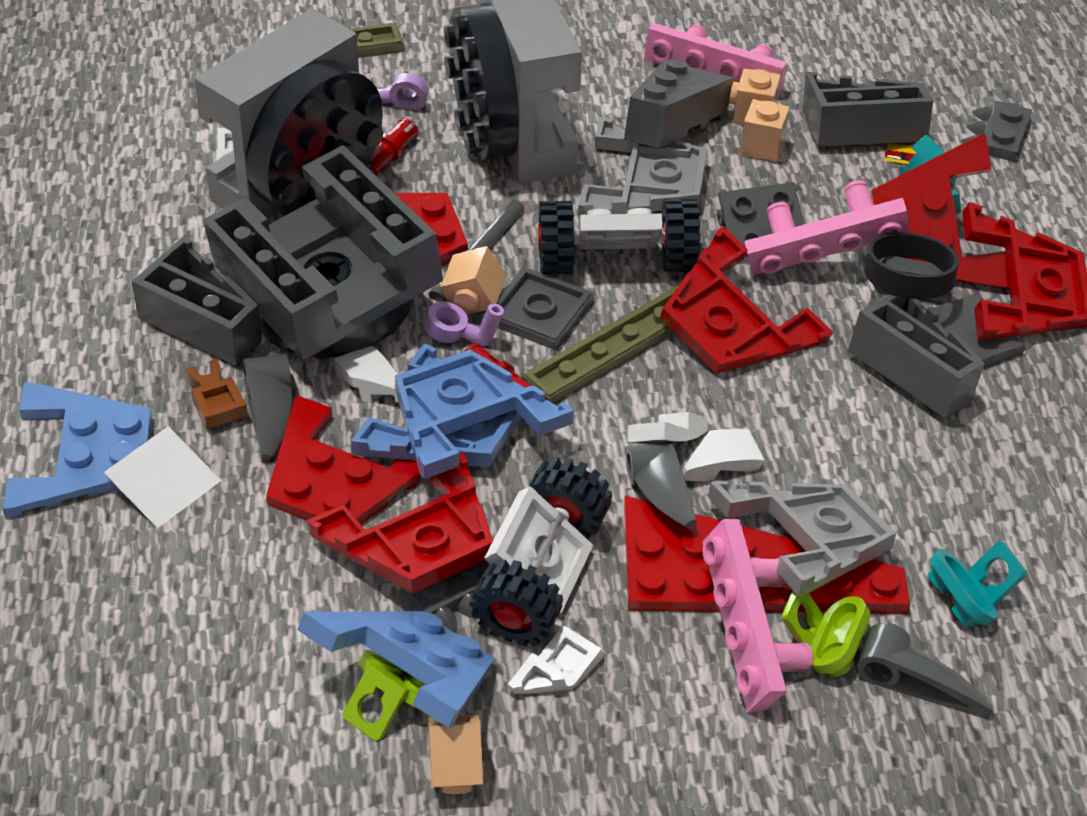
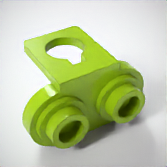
[782,591,870,677]
[342,649,426,741]

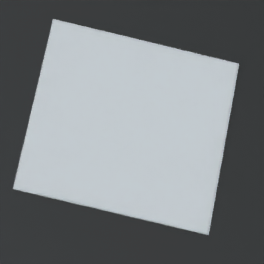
[104,426,222,528]

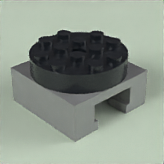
[444,0,582,184]
[194,8,383,219]

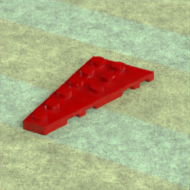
[624,495,910,614]

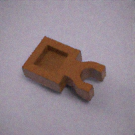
[186,359,248,430]

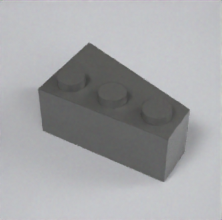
[624,59,734,148]

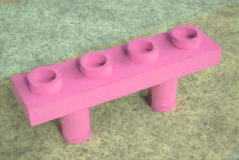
[644,23,788,100]
[745,180,911,274]
[702,519,813,713]

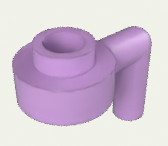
[377,73,429,111]
[424,301,504,346]

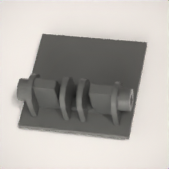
[717,182,805,264]

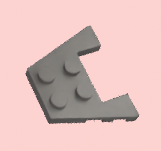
[578,117,708,218]
[708,481,896,596]

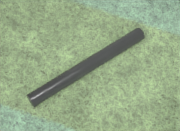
[429,200,524,302]

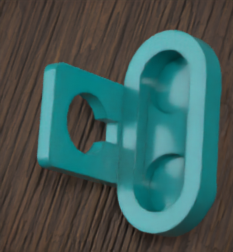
[928,541,1027,628]

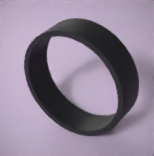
[864,232,959,299]

